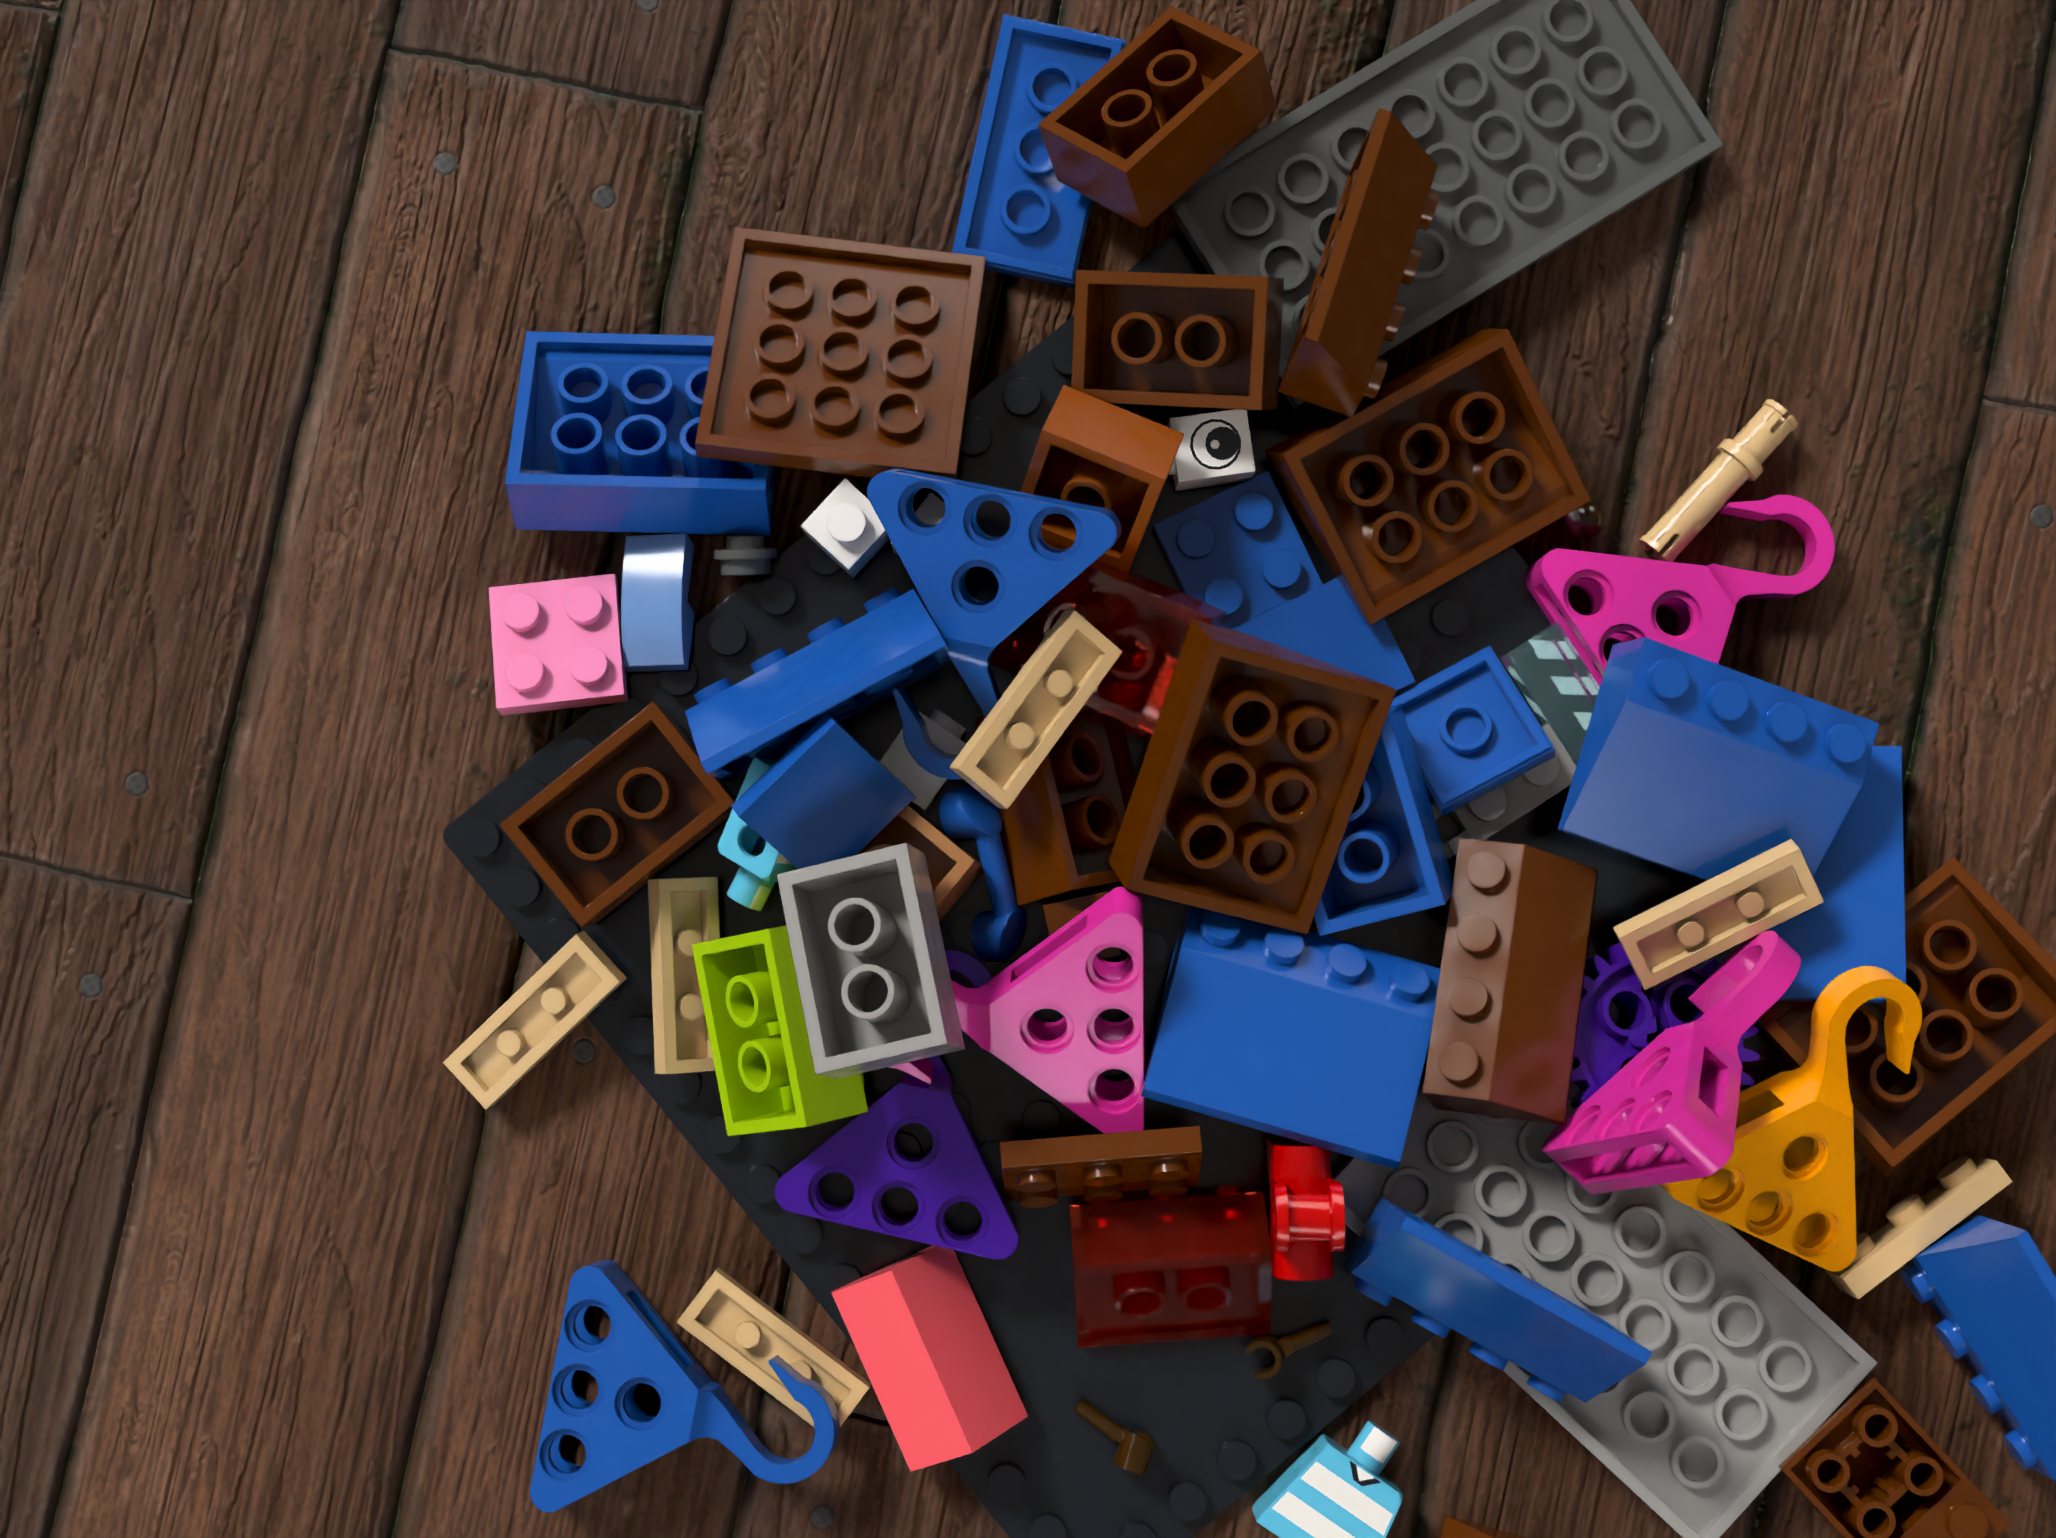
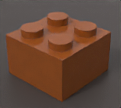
[1009,385,1184,573]

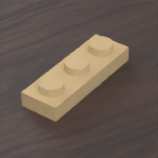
[949,610,1123,809]
[1612,839,1824,990]
[648,877,720,1074]
[443,931,627,1110]
[1825,1155,2013,1299]
[676,1268,871,1428]

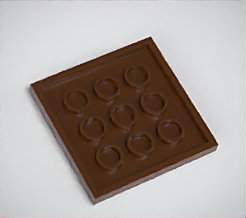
[695,227,986,479]

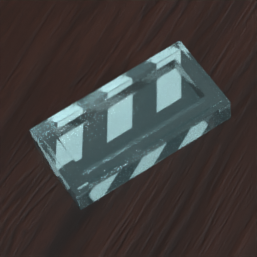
[1500,622,1600,763]

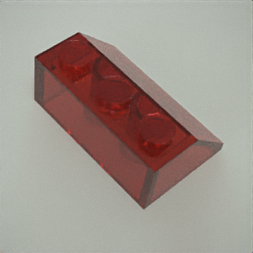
[991,540,1227,734]
[1069,1192,1272,1348]

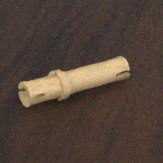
[1638,399,1798,562]

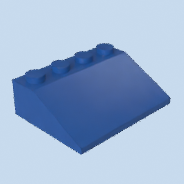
[505,331,775,535]
[685,587,952,782]
[1557,637,1880,881]
[1141,905,1440,1169]
[1344,1196,1652,1403]
[1900,1213,2056,1481]

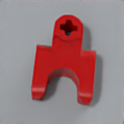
[1266,1136,1345,1281]

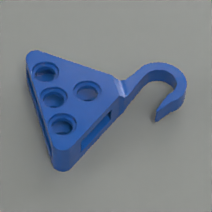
[867,468,1122,779]
[530,1259,840,1513]

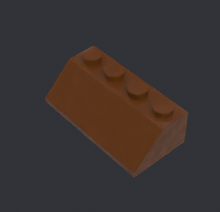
[1278,108,1440,417]
[1422,838,1598,1125]

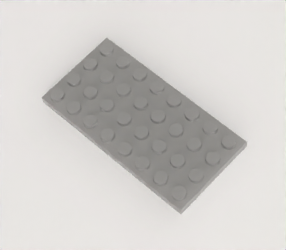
[1332,1076,1878,1538]

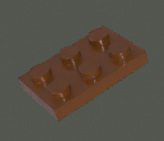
[1000,1126,1202,1208]

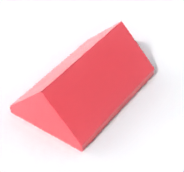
[831,1245,1028,1472]

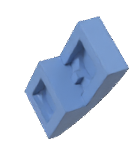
[621,533,695,672]

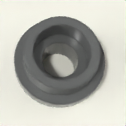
[713,535,778,575]

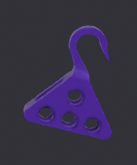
[775,949,1019,1260]

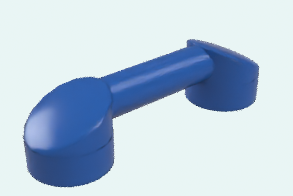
[939,786,1027,962]

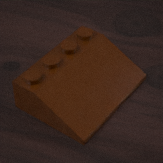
[1265,329,1591,625]
[1108,619,1396,934]
[1756,856,2056,1179]

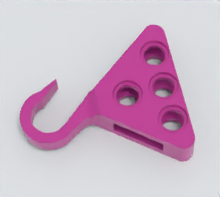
[1525,495,1835,695]
[890,887,1145,1134]
[1542,930,1801,1195]

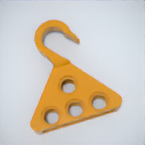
[1659,966,1922,1272]

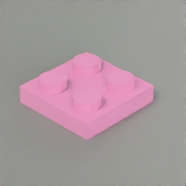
[489,573,628,716]

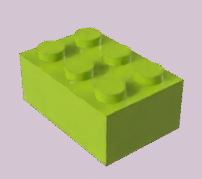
[691,925,868,1136]

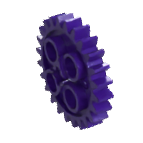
[1570,943,1760,1109]

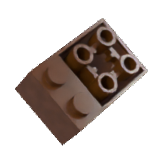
[1778,1377,2011,1538]

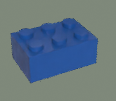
[1314,704,1453,936]

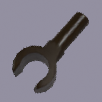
[1244,1321,1334,1380]
[1074,1399,1155,1475]

